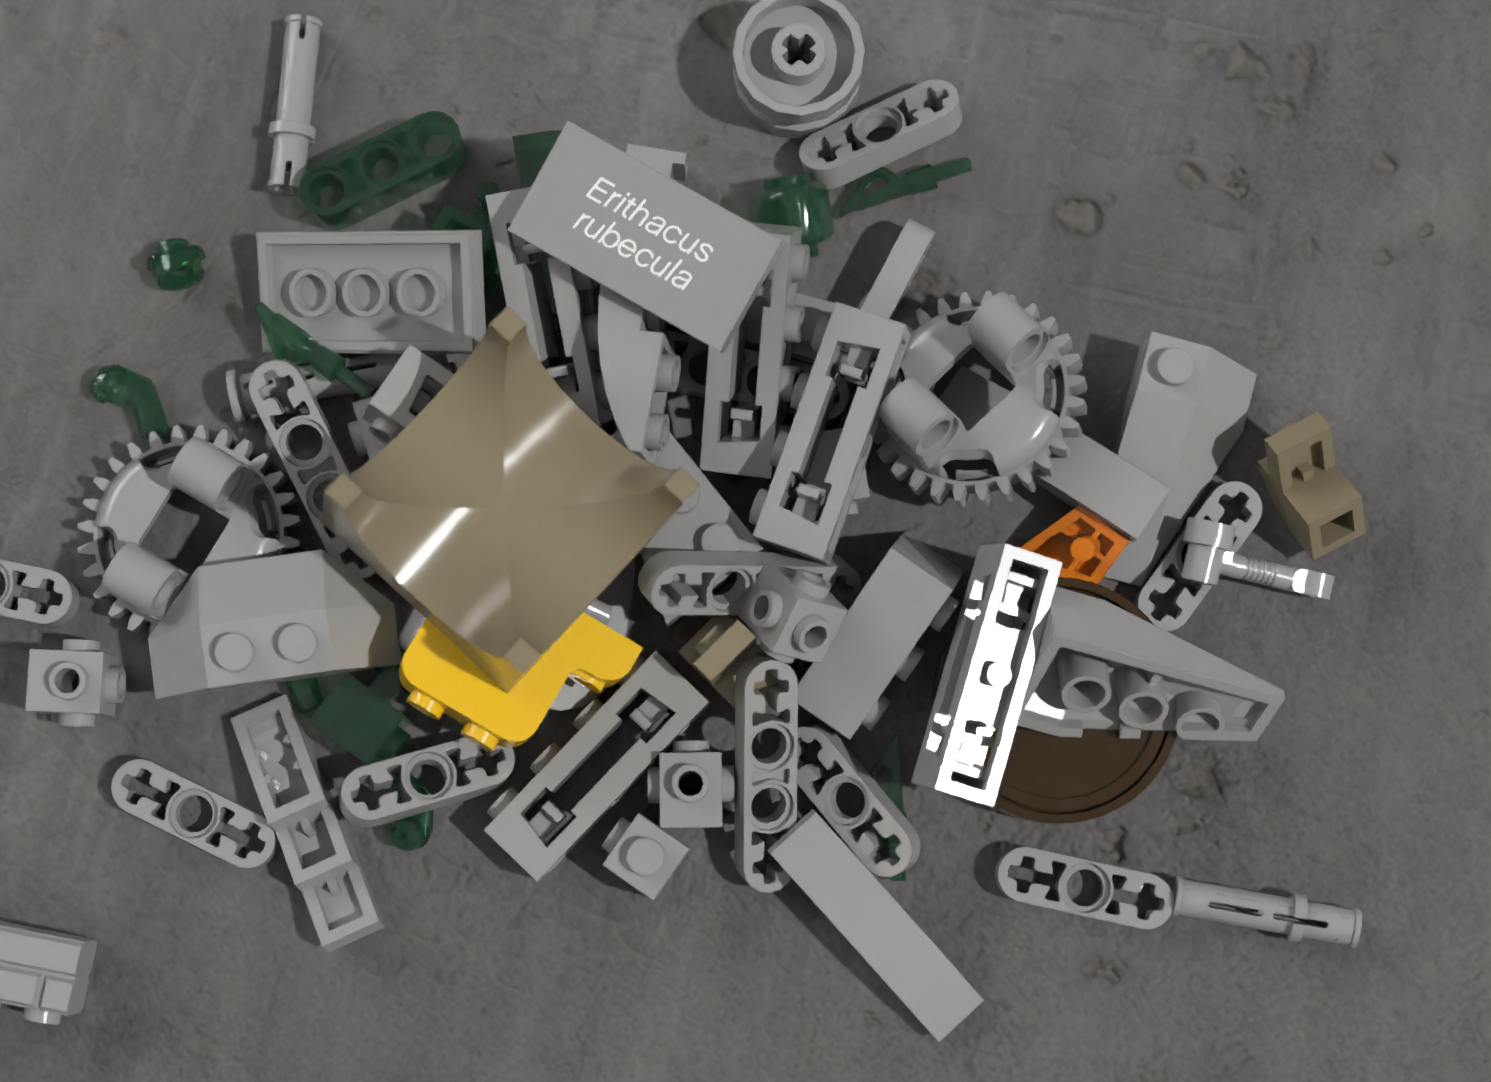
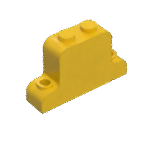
[399,612,643,752]

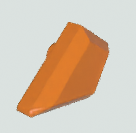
[1020,506,1130,585]

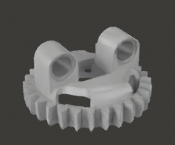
[864,291,1088,509]
[77,425,304,636]

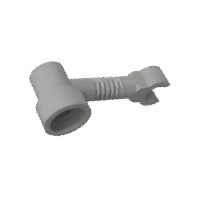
[1181,517,1335,600]

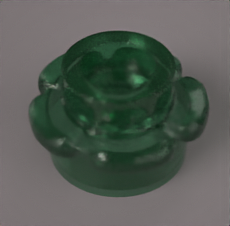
[146,238,206,291]

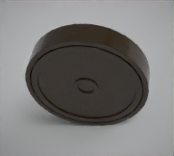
[931,577,1177,824]

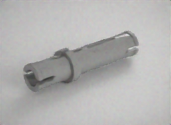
[267,14,323,196]
[1171,876,1362,948]

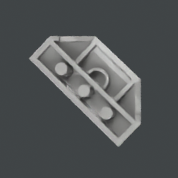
[148,549,402,700]

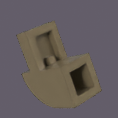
[1257,412,1366,561]
[678,615,779,715]

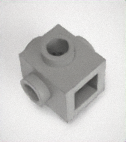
[739,563,848,664]
[25,639,126,728]
[648,740,735,828]

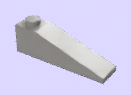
[1104,331,1257,588]
[1017,587,1285,741]

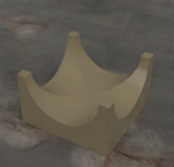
[321,306,700,693]

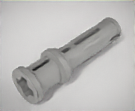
[226,353,402,423]

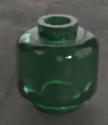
[752,172,835,258]

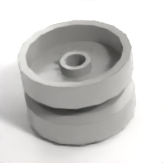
[733,0,865,140]

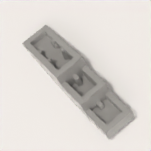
[939,365,1171,543]
[230,694,385,953]
[767,809,984,1042]

